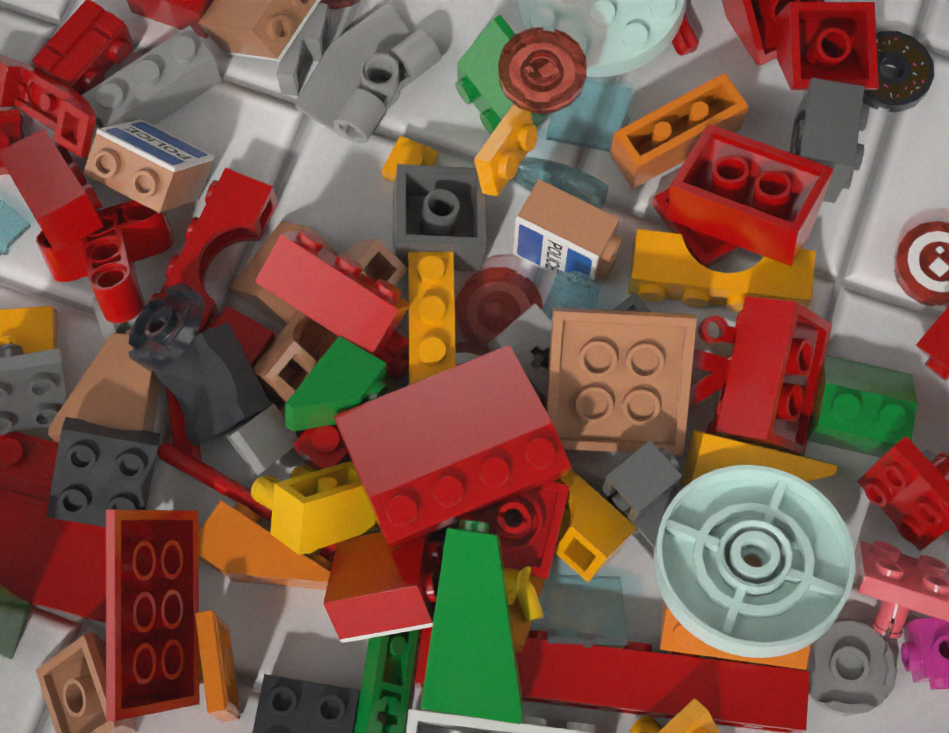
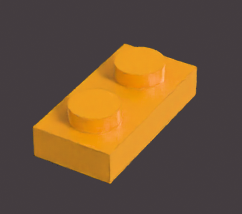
[474,103,538,196]

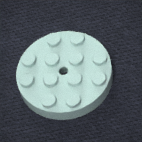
[517,0,686,77]
[654,465,855,658]

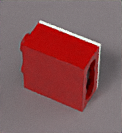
[323,532,444,643]

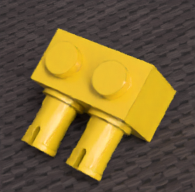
[251,461,376,555]

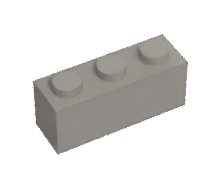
[82,25,222,128]

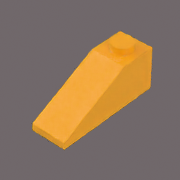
[680,429,838,486]

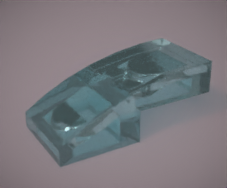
[516,157,609,209]

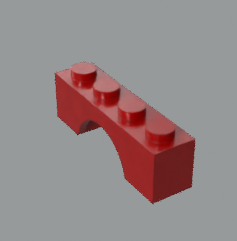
[148,167,278,337]

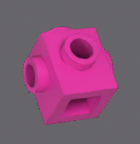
[901,617,949,690]

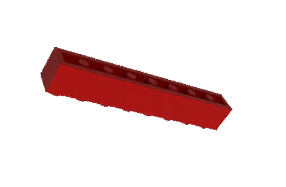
[415,627,810,733]

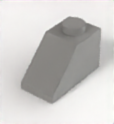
[225,403,298,475]

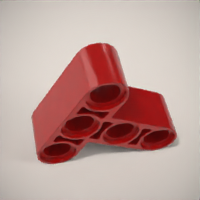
[36,200,174,323]

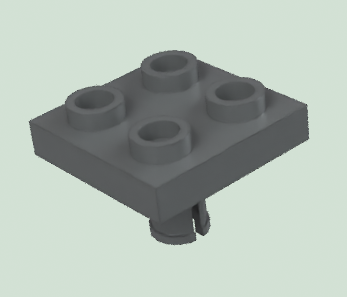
[0,343,66,436]

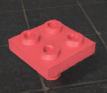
[855,540,949,638]

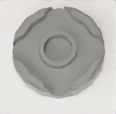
[799,618,897,716]

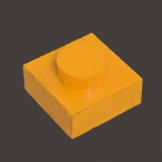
[381,135,439,183]

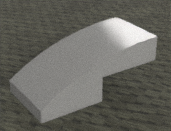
[276,3,331,97]

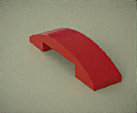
[0,54,96,158]

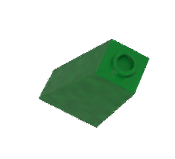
[420,519,524,724]

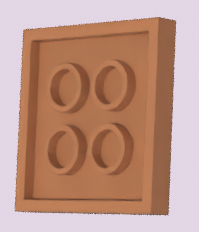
[545,307,697,455]

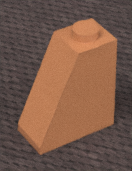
[48,329,160,443]

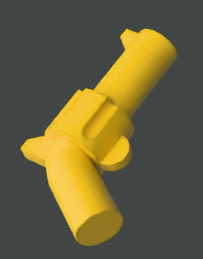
[504,566,544,622]

